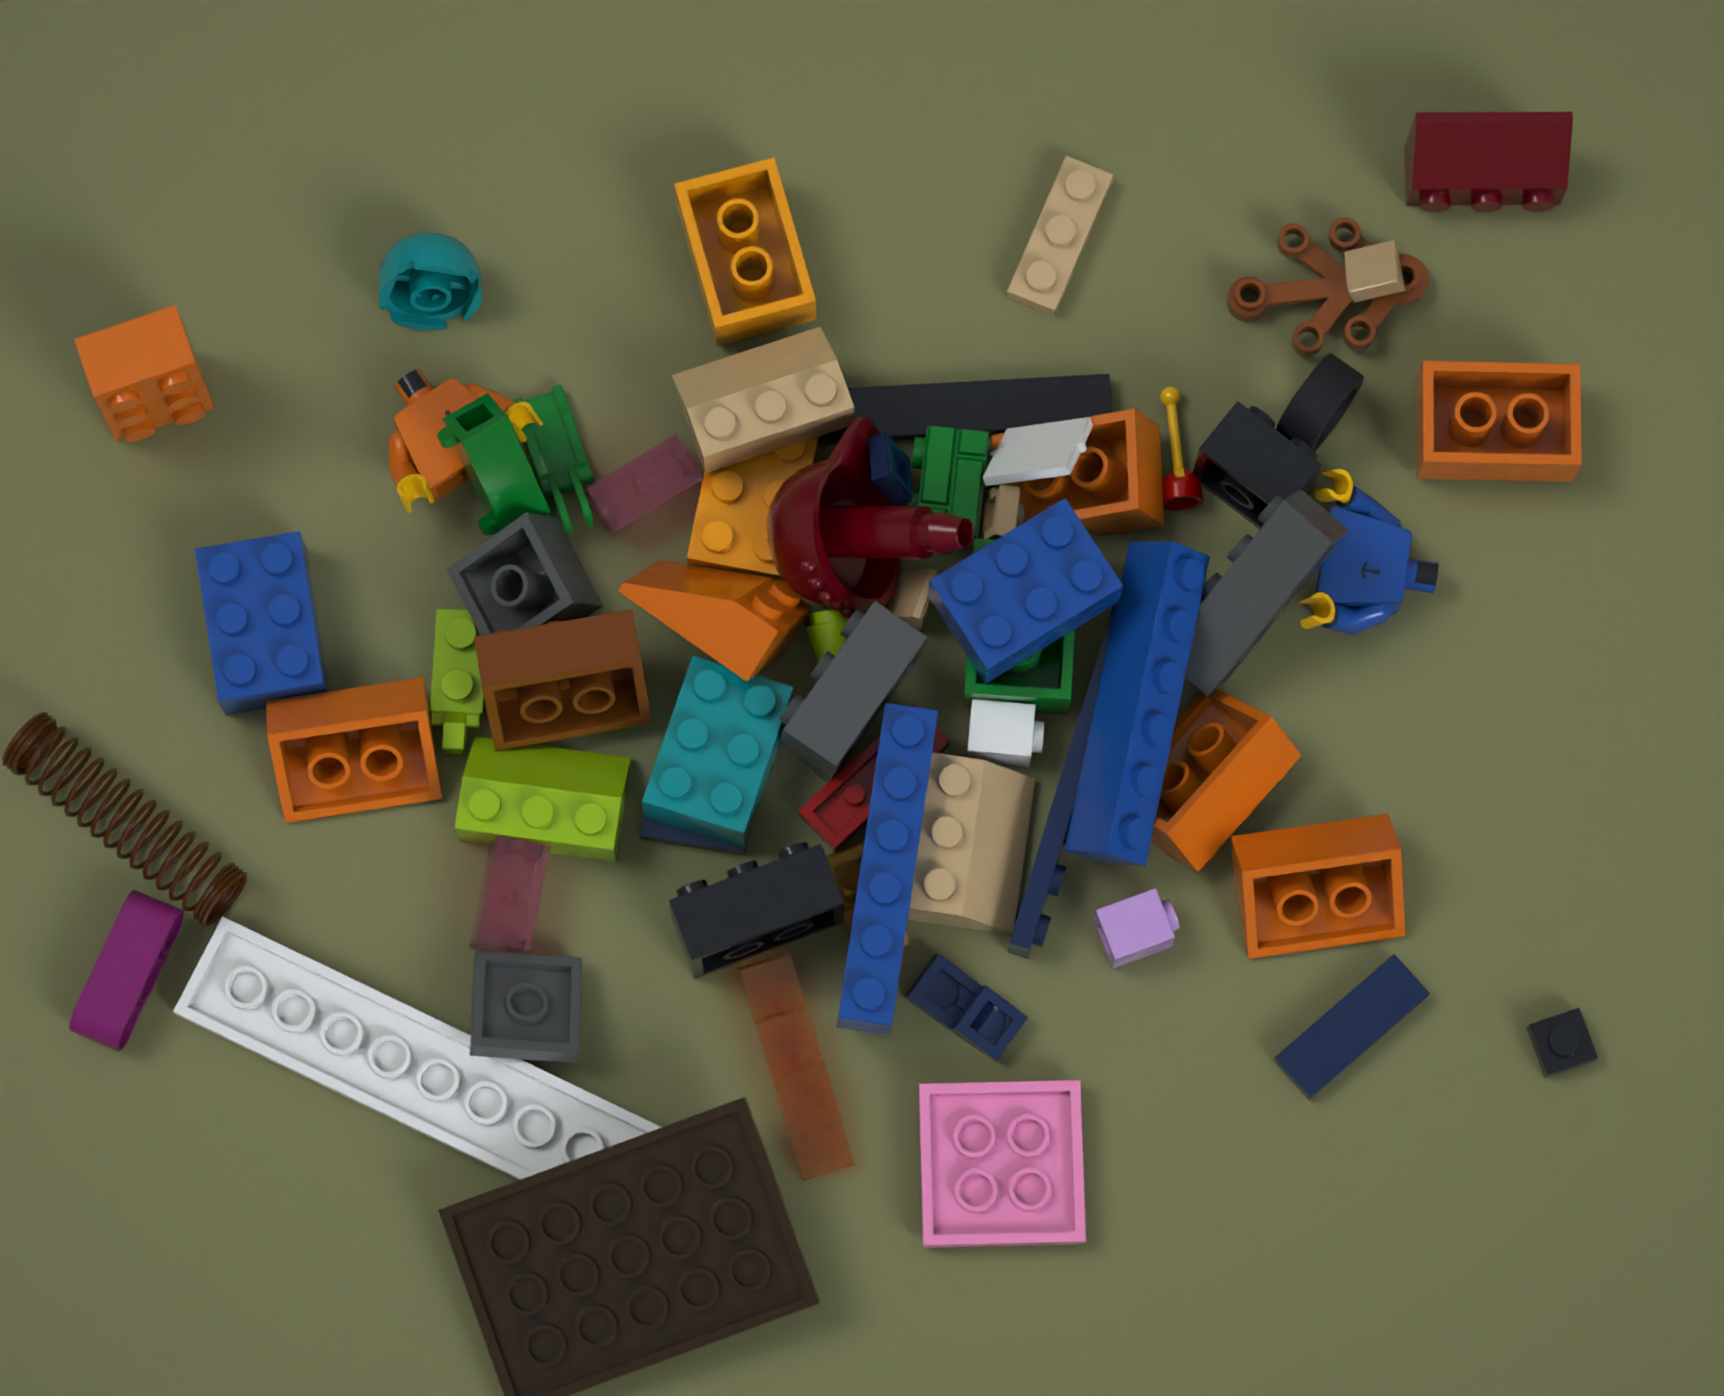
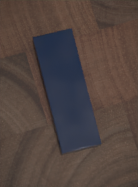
[1273,954,1430,1100]

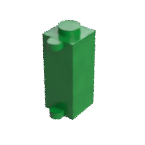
[437,393,551,535]

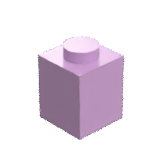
[1093,888,1180,969]

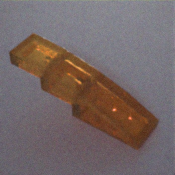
[738,953,854,1181]

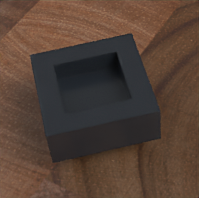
[1526,1008,1598,1078]

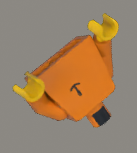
[388,369,543,514]

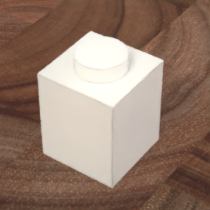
[967,699,1044,768]

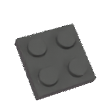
[469,950,582,1063]

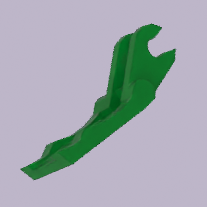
[513,384,595,535]

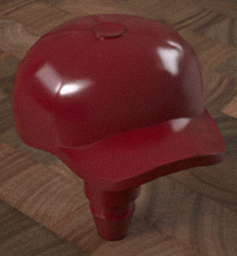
[767,416,974,618]

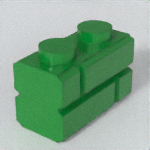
[907,426,990,540]

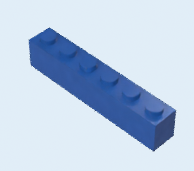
[1064,541,1210,866]
[837,703,938,1036]

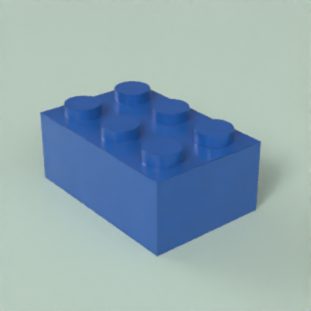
[928,498,1123,684]
[195,531,329,715]

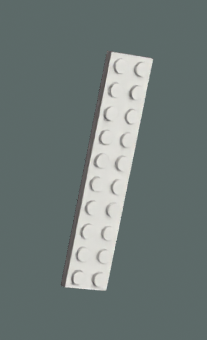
[173,916,661,1180]

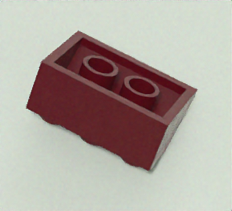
[1404,112,1573,212]

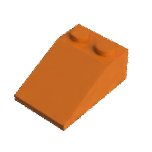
[992,408,1164,534]
[618,560,813,682]

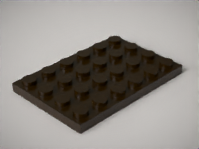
[438,1097,821,1396]

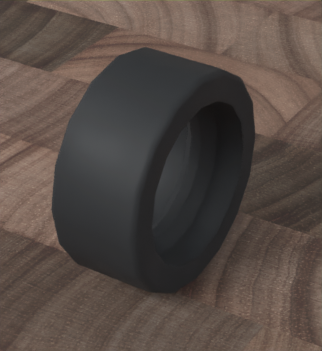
[1275,353,1364,451]

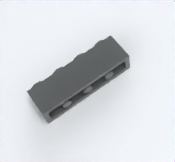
[1185,489,1349,696]

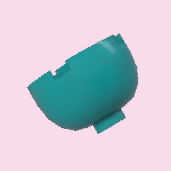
[378,232,483,331]

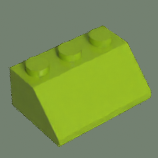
[454,736,632,862]

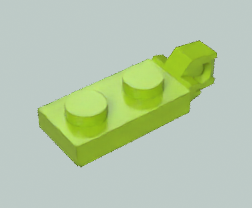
[430,608,485,756]

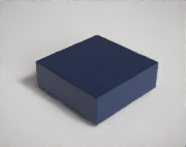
[868,432,913,506]

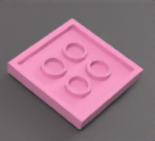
[919,1080,1086,1248]

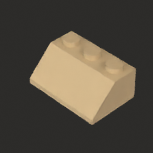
[672,327,855,474]
[908,752,1036,935]

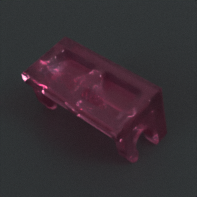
[584,434,703,534]
[469,836,550,953]

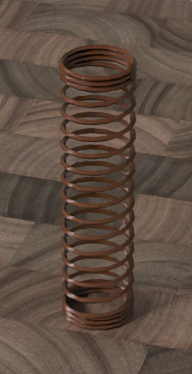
[2,712,247,926]

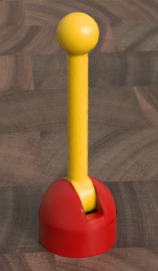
[1160,387,1203,511]

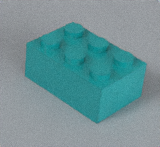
[642,656,794,849]

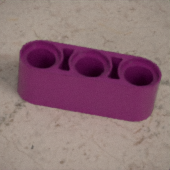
[69,890,184,1052]

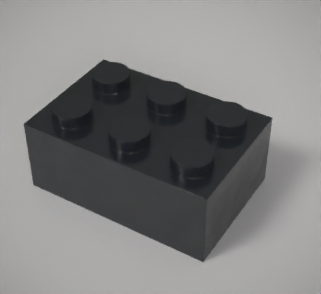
[669,842,844,979]

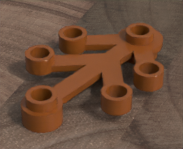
[1227,217,1429,357]

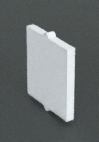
[983,417,1093,486]

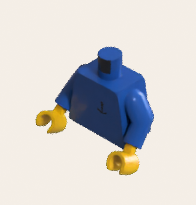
[1300,469,1439,635]

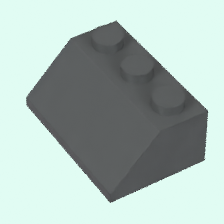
[779,601,927,783]

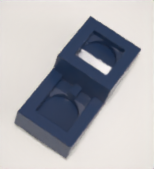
[904,954,1028,1061]

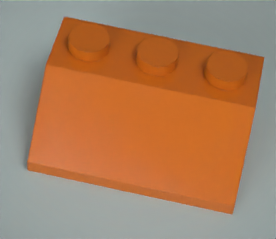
[266,677,443,823]
[1151,689,1302,872]
[1231,814,1406,959]

